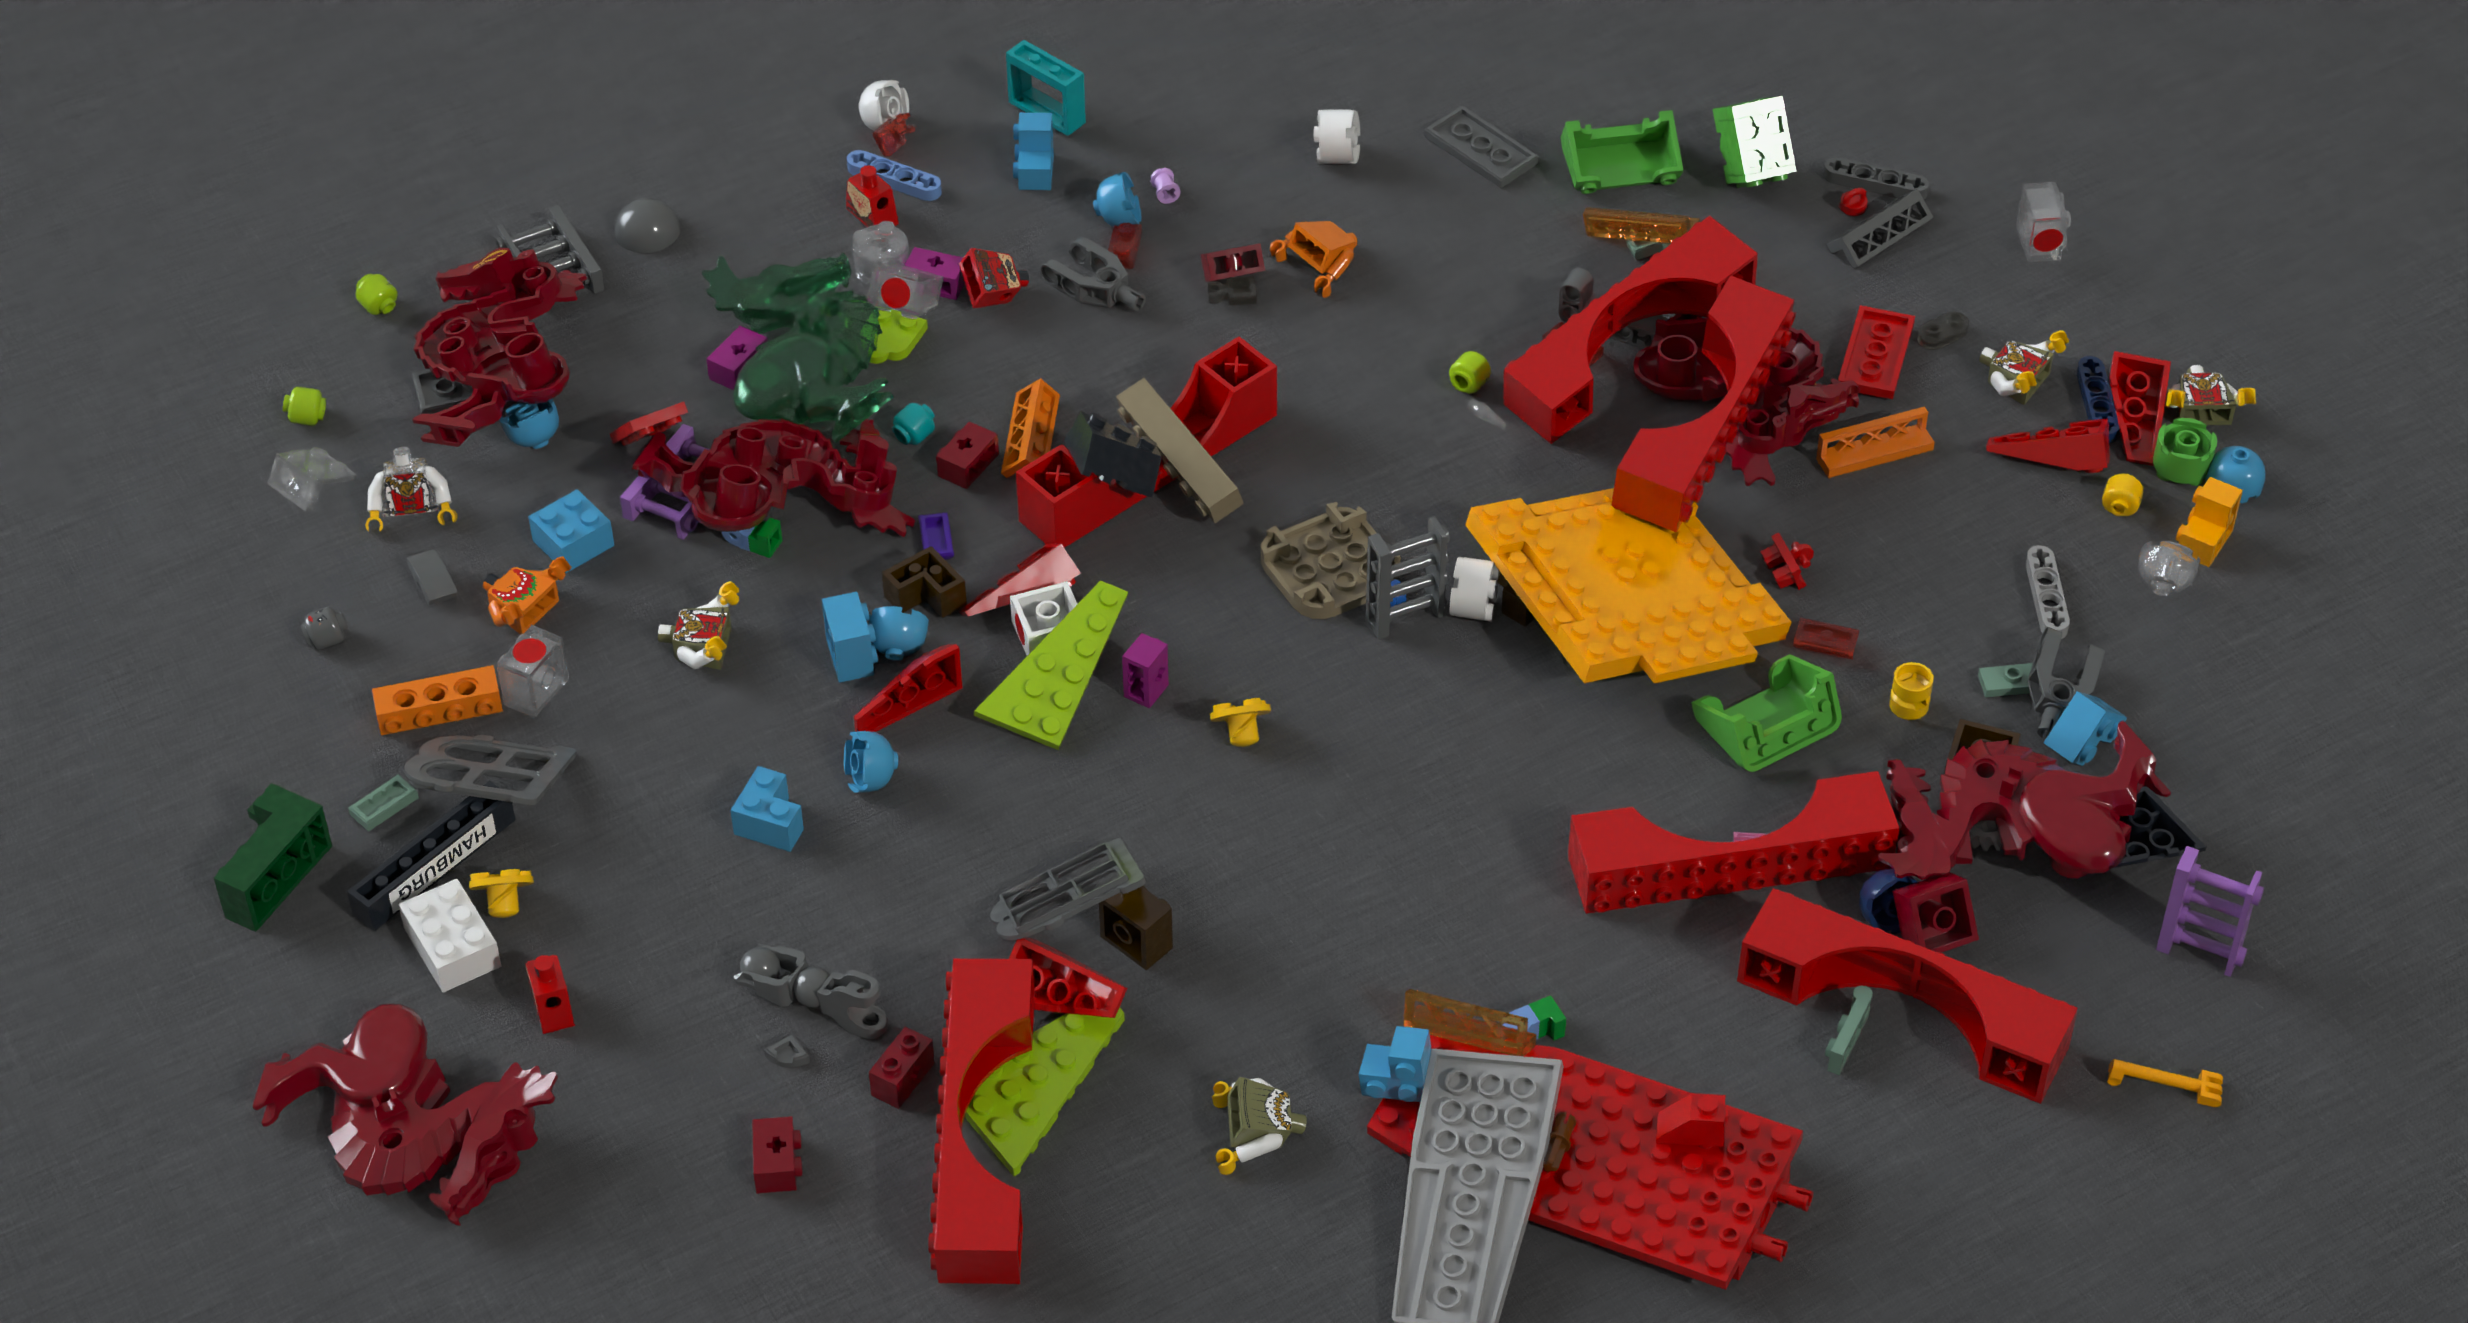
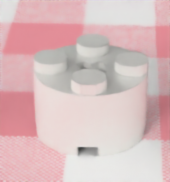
[1314,109,1360,164]
[1449,557,1500,621]

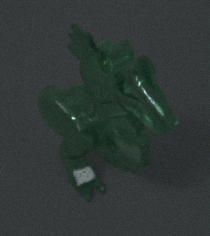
[702,252,894,443]

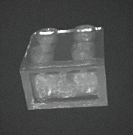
[268,447,356,511]

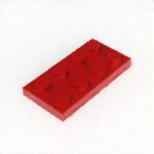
[1838,305,1915,400]
[609,402,688,446]

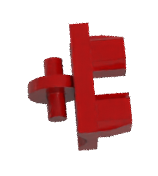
[1760,532,1814,590]

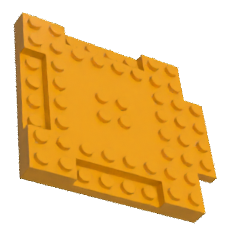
[1465,488,1792,684]

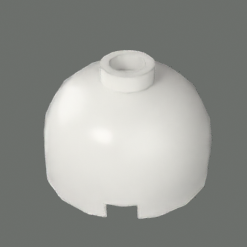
[859,80,909,134]

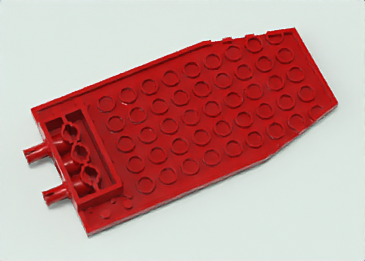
[1367,1031,1814,1290]

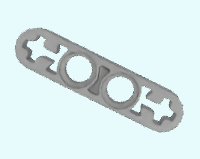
[2026,545,2070,639]

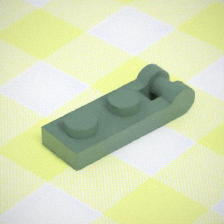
[1825,985,1873,1075]

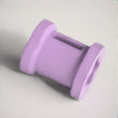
[1151,168,1181,204]

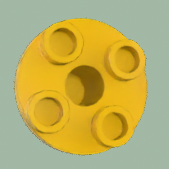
[1210,698,1271,747]
[469,869,534,918]

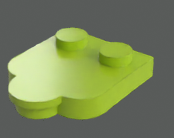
[856,304,928,364]

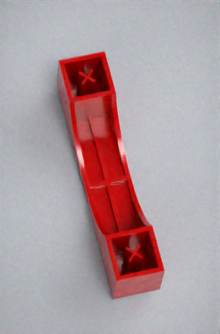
[1504,215,1758,444]
[1611,276,1796,532]
[1016,336,1277,548]
[1568,771,1899,914]
[1737,888,2078,1104]
[928,958,1035,1284]

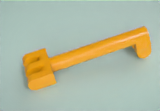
[2107,1059,2223,1107]

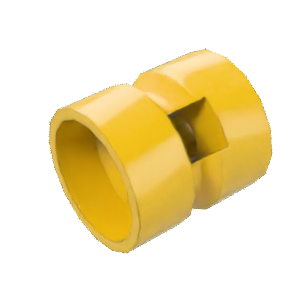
[1889,662,1934,720]

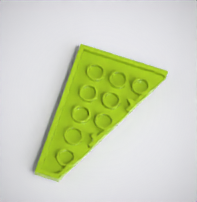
[965,1007,1125,1176]

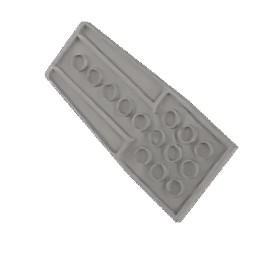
[1392,1049,1564,1323]

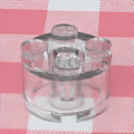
[852,221,909,286]

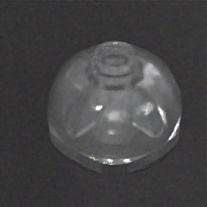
[2138,541,2200,596]

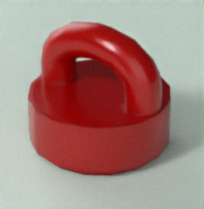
[1840,188,1868,216]

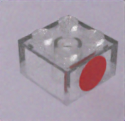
[2016,181,2071,262]
[866,262,944,319]
[497,625,569,718]

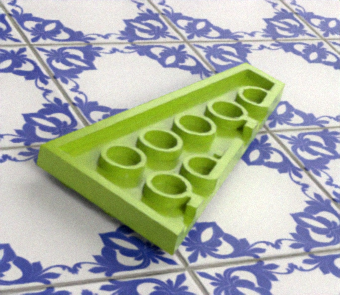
[973,580,1128,750]

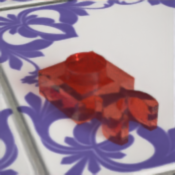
[872,113,917,156]

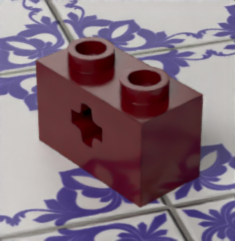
[1200,243,1265,282]
[936,421,999,489]
[869,1026,935,1109]
[752,1116,803,1194]

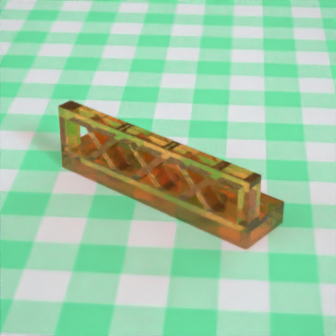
[1583,207,1700,243]
[1404,989,1536,1056]

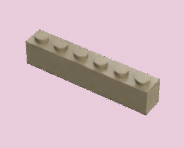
[1116,378,1244,523]

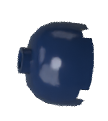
[1859,869,1917,934]

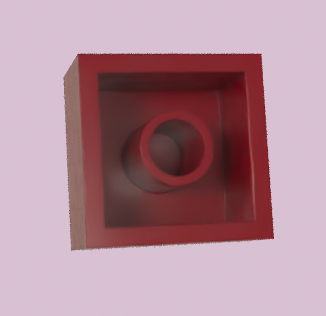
[1893,872,1979,953]

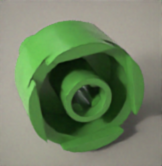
[2153,418,2217,486]

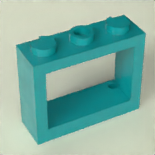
[1006,40,1086,136]

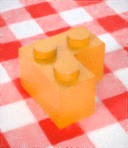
[2175,477,2243,567]

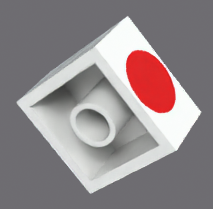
[1010,581,1077,656]

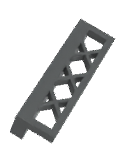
[1827,189,1934,268]

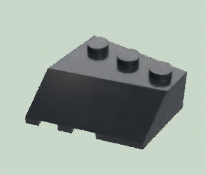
[1064,411,1162,497]
[2114,787,2207,868]

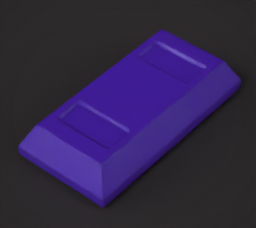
[918,512,954,560]

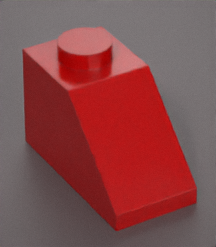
[1656,1093,1726,1147]

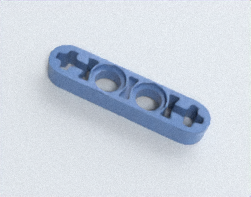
[847,150,942,201]

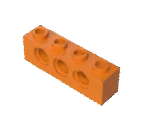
[372,665,503,735]

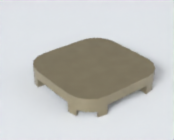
[1261,502,1401,619]

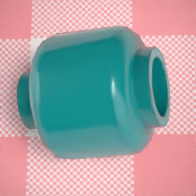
[892,403,935,445]

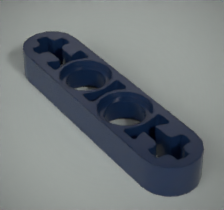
[2076,356,2119,444]

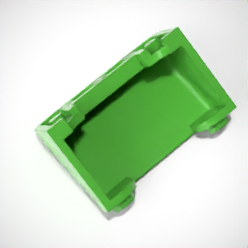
[1560,110,1683,194]
[1691,654,1842,772]

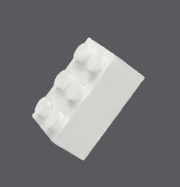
[398,879,502,993]

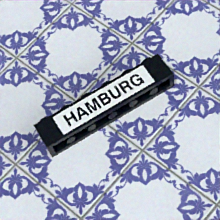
[347,780,516,931]

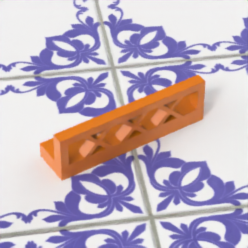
[1001,378,1060,478]
[1816,406,1935,478]

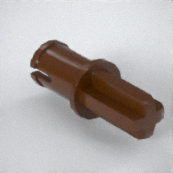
[1543,1112,1577,1173]

